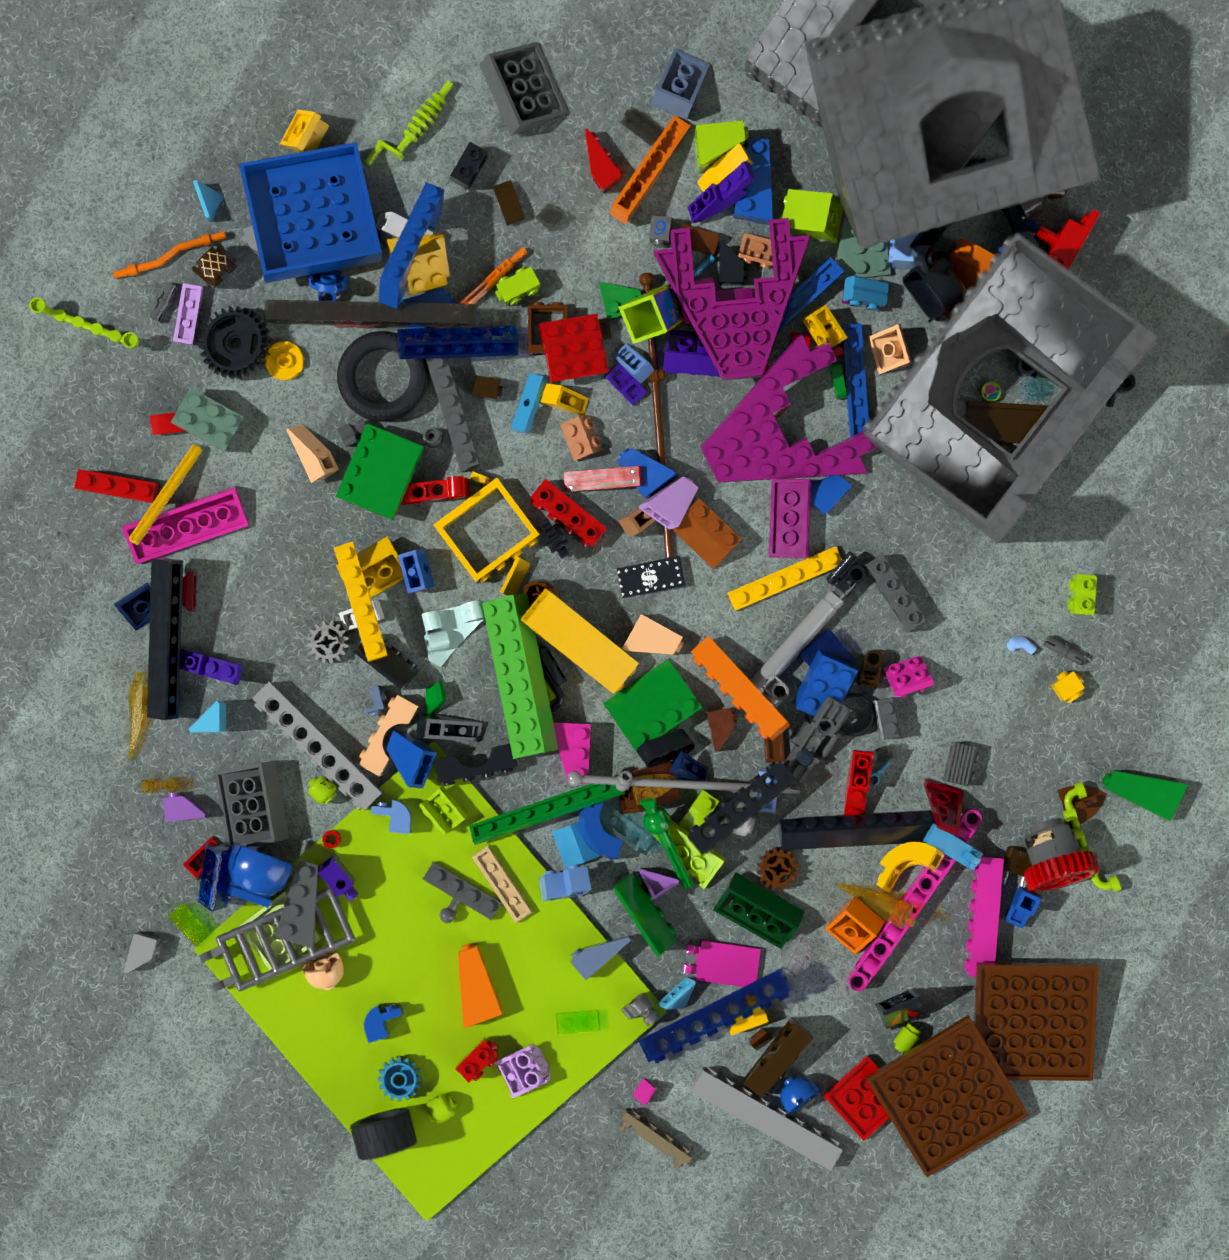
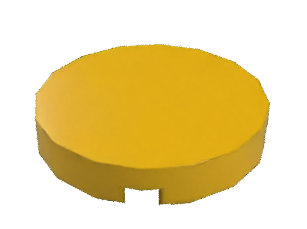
[265,341,304,381]

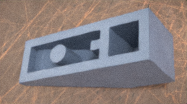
[570,935,631,980]

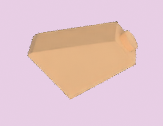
[622,614,684,655]

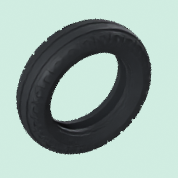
[337,331,428,422]

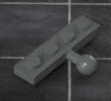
[423,862,501,923]

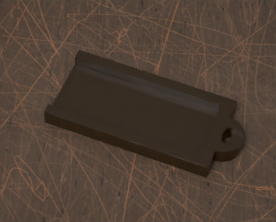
[966,401,1047,444]

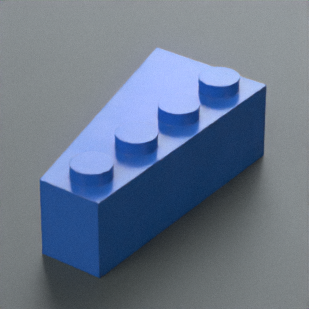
[733,136,773,225]

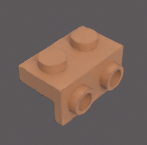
[738,232,773,269]
[560,415,602,461]

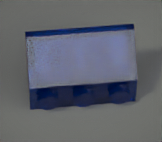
[198,843,233,911]

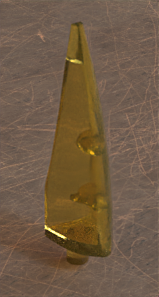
[128,671,148,760]
[835,883,916,929]

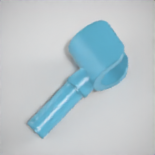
[870,761,891,785]

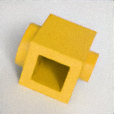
[1050,671,1084,703]

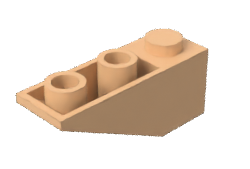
[286,424,339,483]

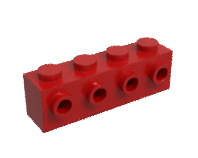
[531,479,607,548]

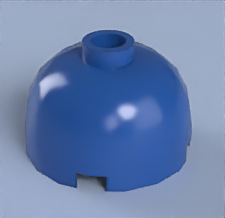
[780,1076,821,1114]

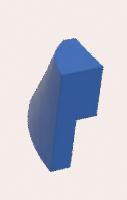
[811,475,852,515]

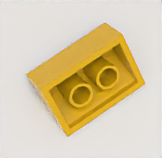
[336,536,404,598]

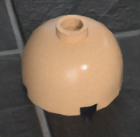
[302,953,344,990]

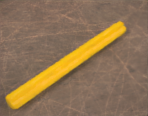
[129,444,202,545]

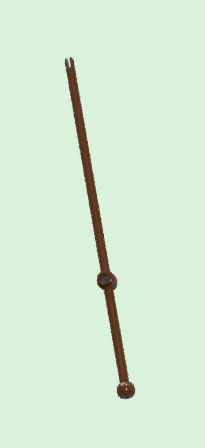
[639,273,673,558]

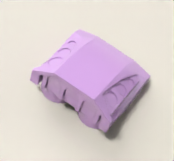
[495,1043,551,1098]

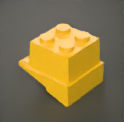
[387,233,450,295]

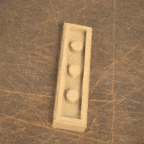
[472,845,533,923]

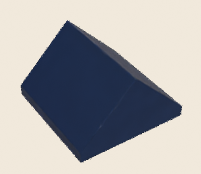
[114,582,151,631]

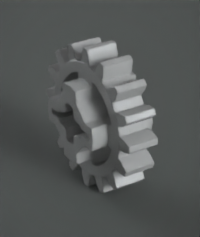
[306,621,350,663]

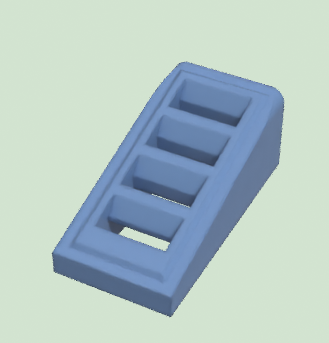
[612,343,654,383]

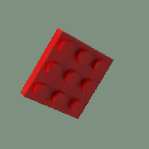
[539,314,609,383]
[823,1055,890,1141]

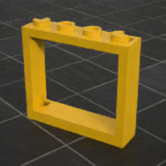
[433,478,540,583]

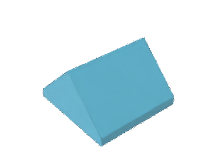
[188,701,226,732]

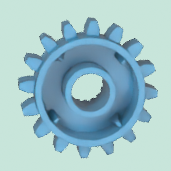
[377,1056,422,1102]

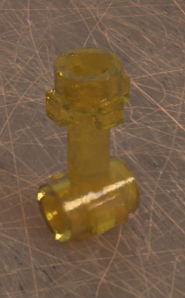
[141,777,180,794]

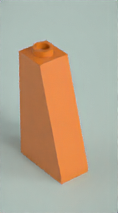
[458,943,503,1029]

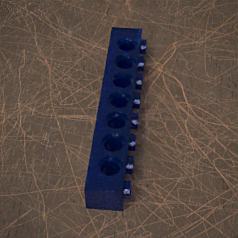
[638,969,793,1064]

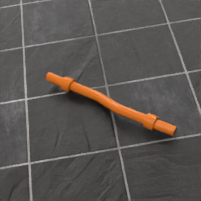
[113,231,227,279]

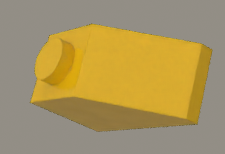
[541,383,589,416]
[729,995,768,1036]

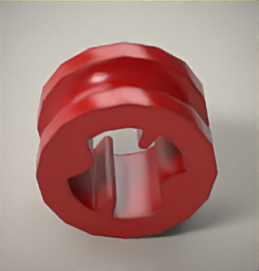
[322,830,341,848]

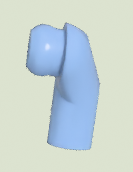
[1006,636,1037,655]

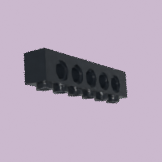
[687,761,796,857]

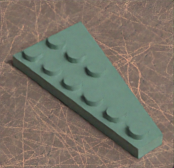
[835,215,891,282]

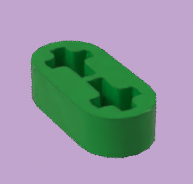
[829,361,847,399]

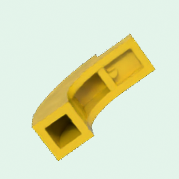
[876,842,945,893]

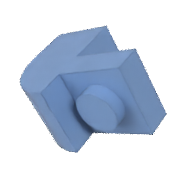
[371,799,412,834]

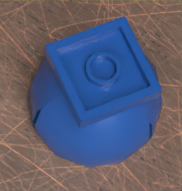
[227,844,295,908]

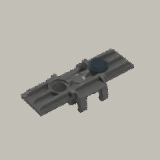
[783,696,852,785]

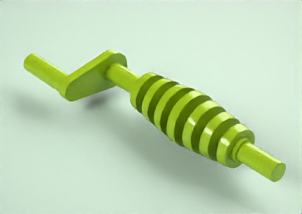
[364,80,454,167]

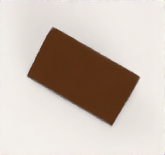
[681,224,720,256]

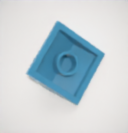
[552,822,600,869]

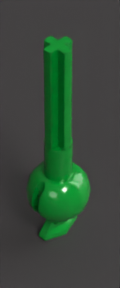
[639,797,693,889]

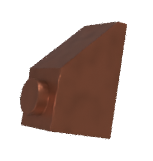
[706,708,737,752]

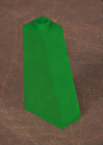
[1102,771,1188,821]

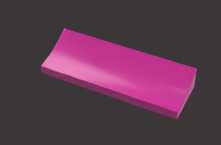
[122,486,249,564]

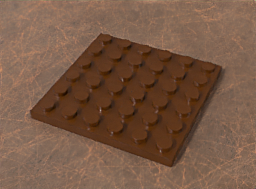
[974,962,1099,1081]
[865,1015,1029,1178]

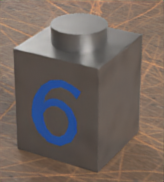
[649,215,672,247]

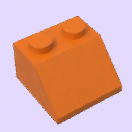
[825,896,885,954]

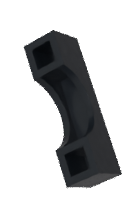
[434,743,518,787]

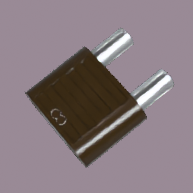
[1002,846,1032,888]

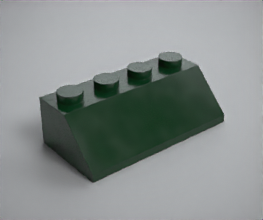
[713,872,805,950]

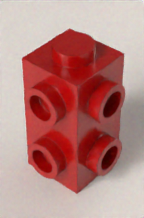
[455,1037,499,1083]

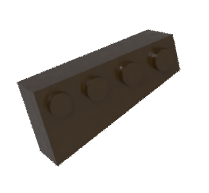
[742,1018,813,1098]

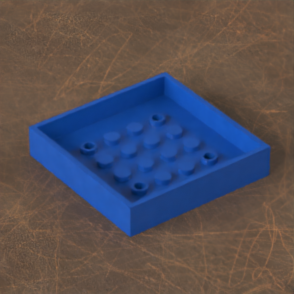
[239,142,382,283]

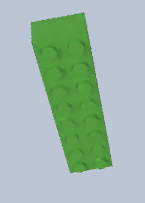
[482,593,559,759]

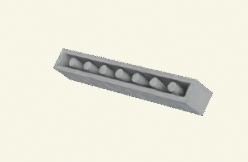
[691,1067,843,1171]

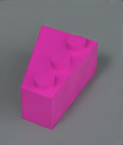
[553,723,591,784]

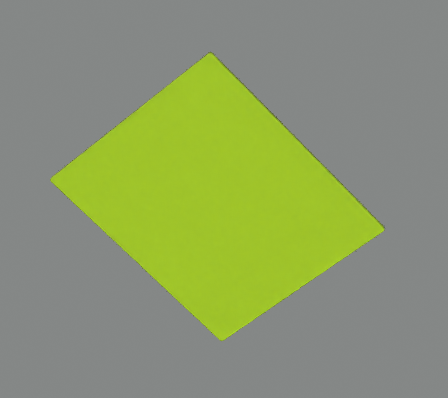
[194,742,666,1221]

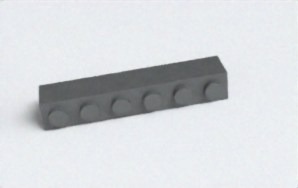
[425,351,481,472]

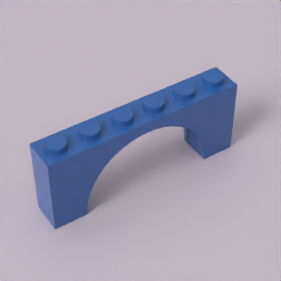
[379,182,444,309]

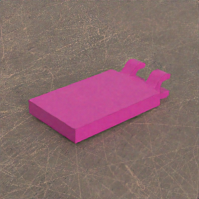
[683,940,761,989]

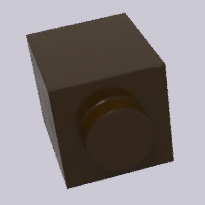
[472,375,503,402]

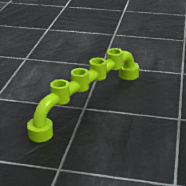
[29,297,139,349]
[1062,781,1121,892]

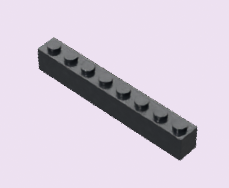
[147,558,183,720]
[779,811,936,850]

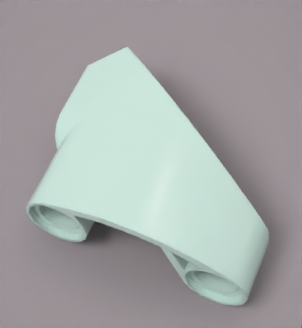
[421,600,485,667]

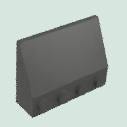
[479,42,568,136]
[214,760,290,850]

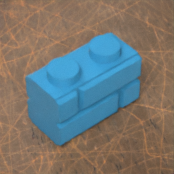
[843,276,889,311]

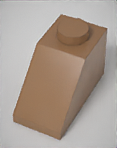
[618,506,656,537]

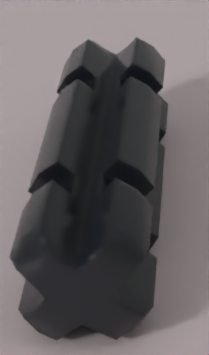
[826,551,858,586]

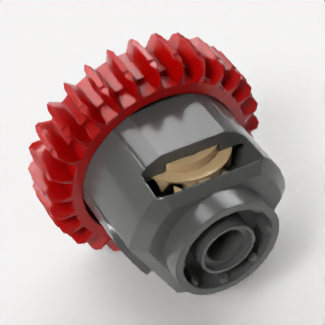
[1024,818,1099,892]

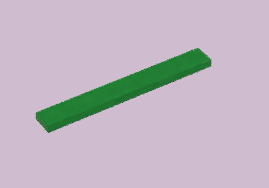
[469,774,626,845]

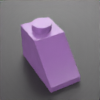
[163,792,209,822]

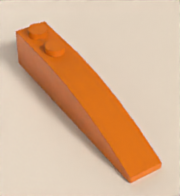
[610,115,691,225]

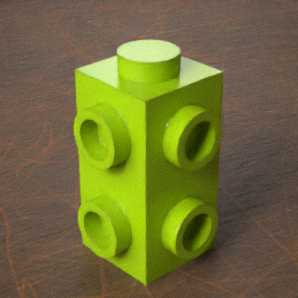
[495,266,541,306]

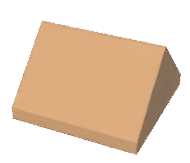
[868,324,912,374]

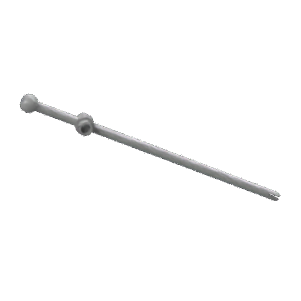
[568,771,801,794]

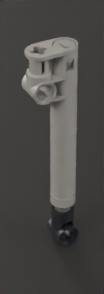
[750,565,866,707]

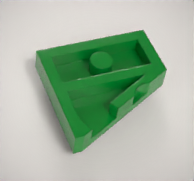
[599,282,643,320]

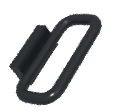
[539,647,568,713]

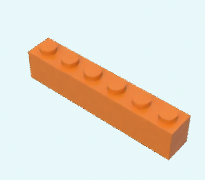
[691,636,790,741]

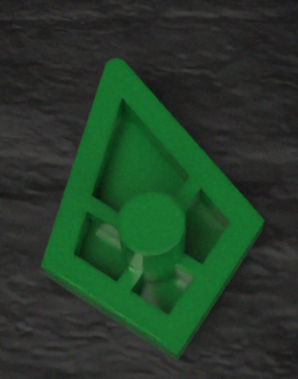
[425,681,446,714]

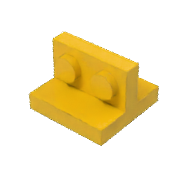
[280,110,329,153]

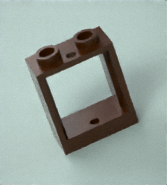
[528,302,568,356]

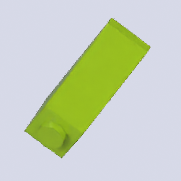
[678,789,719,831]

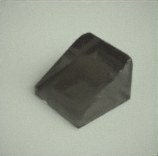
[535,204,563,231]
[871,744,893,764]

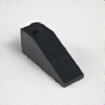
[416,713,482,742]

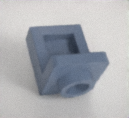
[364,686,387,716]

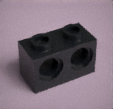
[450,142,488,191]

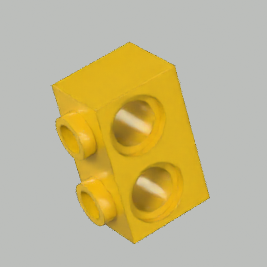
[802,305,848,349]

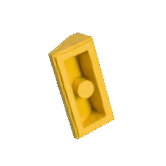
[500,557,531,596]

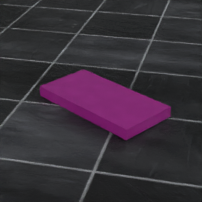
[769,479,811,558]

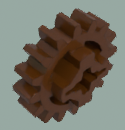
[757,847,800,890]

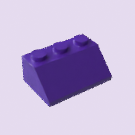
[663,330,720,377]

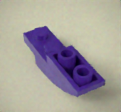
[687,161,755,223]
[180,649,243,685]

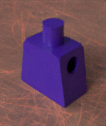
[318,853,359,901]

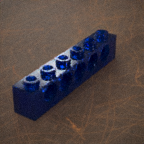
[397,326,519,359]

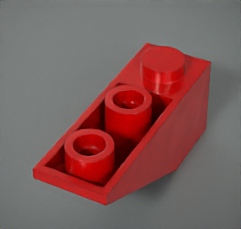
[585,128,623,193]

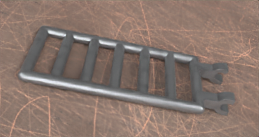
[199,887,355,992]

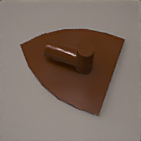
[1057,785,1107,828]

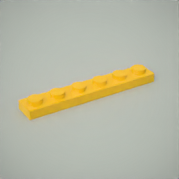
[334,541,388,662]
[727,546,842,611]

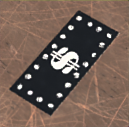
[617,556,686,598]

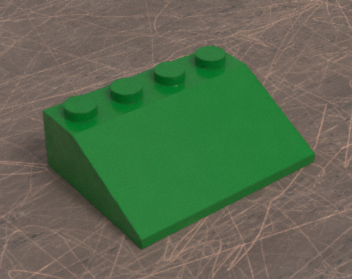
[335,424,425,521]
[603,659,703,752]
[612,872,677,958]

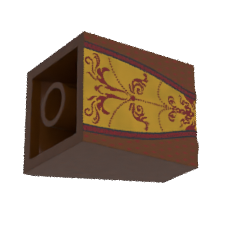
[618,761,681,814]

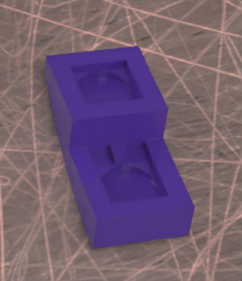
[604,363,647,405]

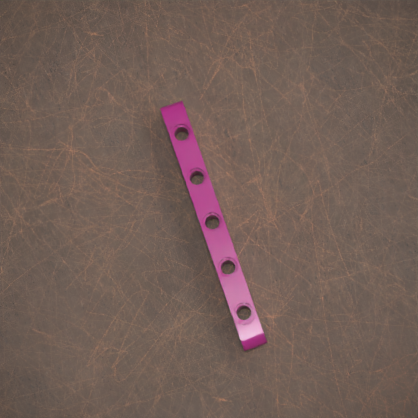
[847,809,982,991]

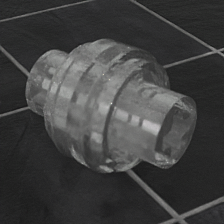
[780,934,813,977]

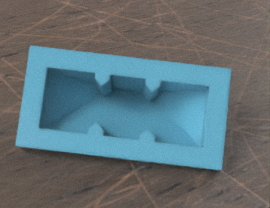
[193,180,224,222]
[657,977,696,1010]

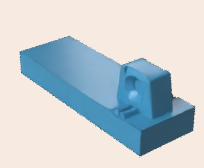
[923,824,983,871]

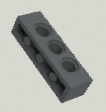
[863,554,926,632]

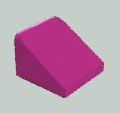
[633,1079,656,1106]

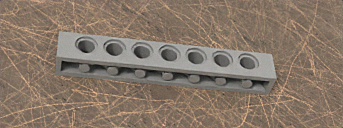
[252,682,384,810]

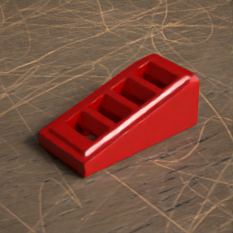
[183,837,226,880]

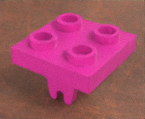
[883,656,934,699]

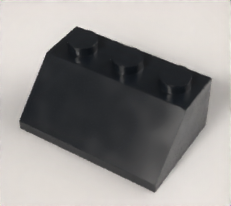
[353,638,419,690]

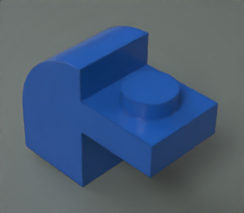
[1004,886,1042,929]
[364,1004,404,1043]

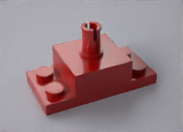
[1036,209,1100,270]

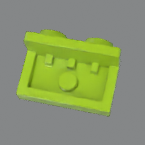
[1067,574,1097,615]
[419,786,468,836]

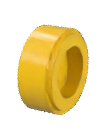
[470,471,491,485]

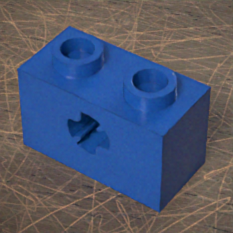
[398,548,435,593]

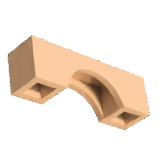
[358,695,420,776]

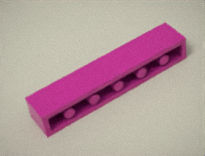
[964,856,1004,977]

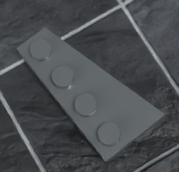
[275,859,319,949]

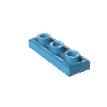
[511,373,548,434]

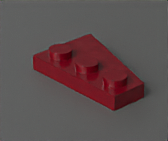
[924,779,964,835]

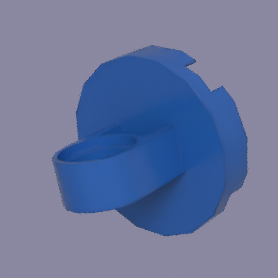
[309,270,348,307]

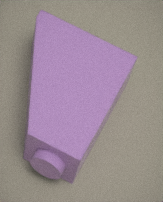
[639,476,699,530]

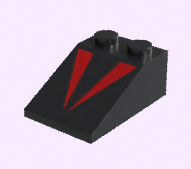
[875,989,923,1030]

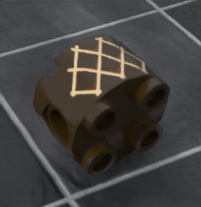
[192,242,237,288]

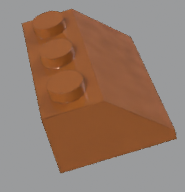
[672,498,742,569]

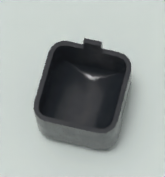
[902,251,967,323]

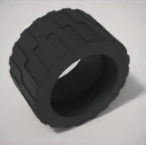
[350,1108,417,1160]

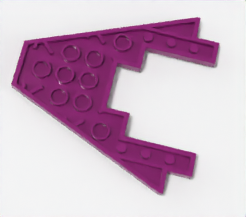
[653,218,809,381]
[700,334,877,482]

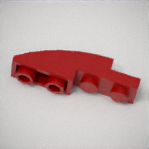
[843,750,874,816]

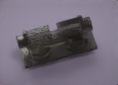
[620,107,663,146]

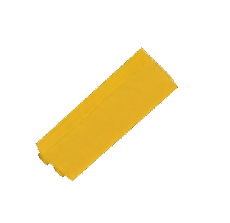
[520,588,639,694]

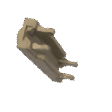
[619,1109,692,1170]

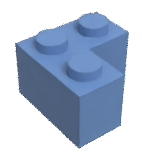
[539,864,591,902]

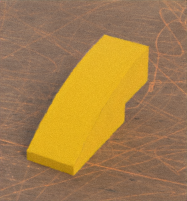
[697,143,754,192]

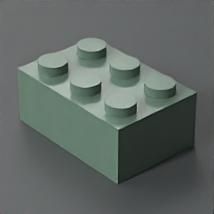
[170,387,243,452]

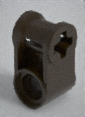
[857,650,883,689]

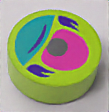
[980,382,1001,402]

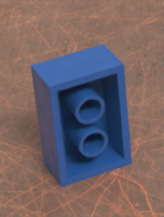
[793,649,858,723]

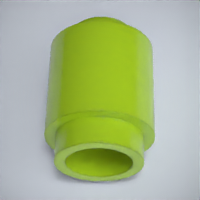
[893,1023,921,1054]

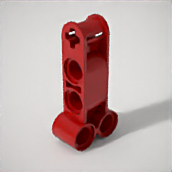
[400,476,470,505]

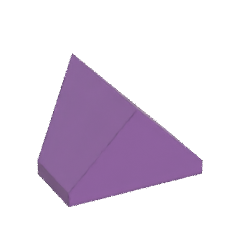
[639,868,679,899]

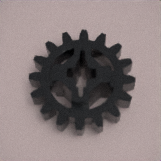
[539,518,569,559]

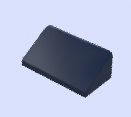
[669,752,709,781]

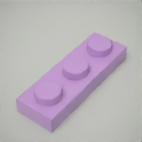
[173,283,204,346]

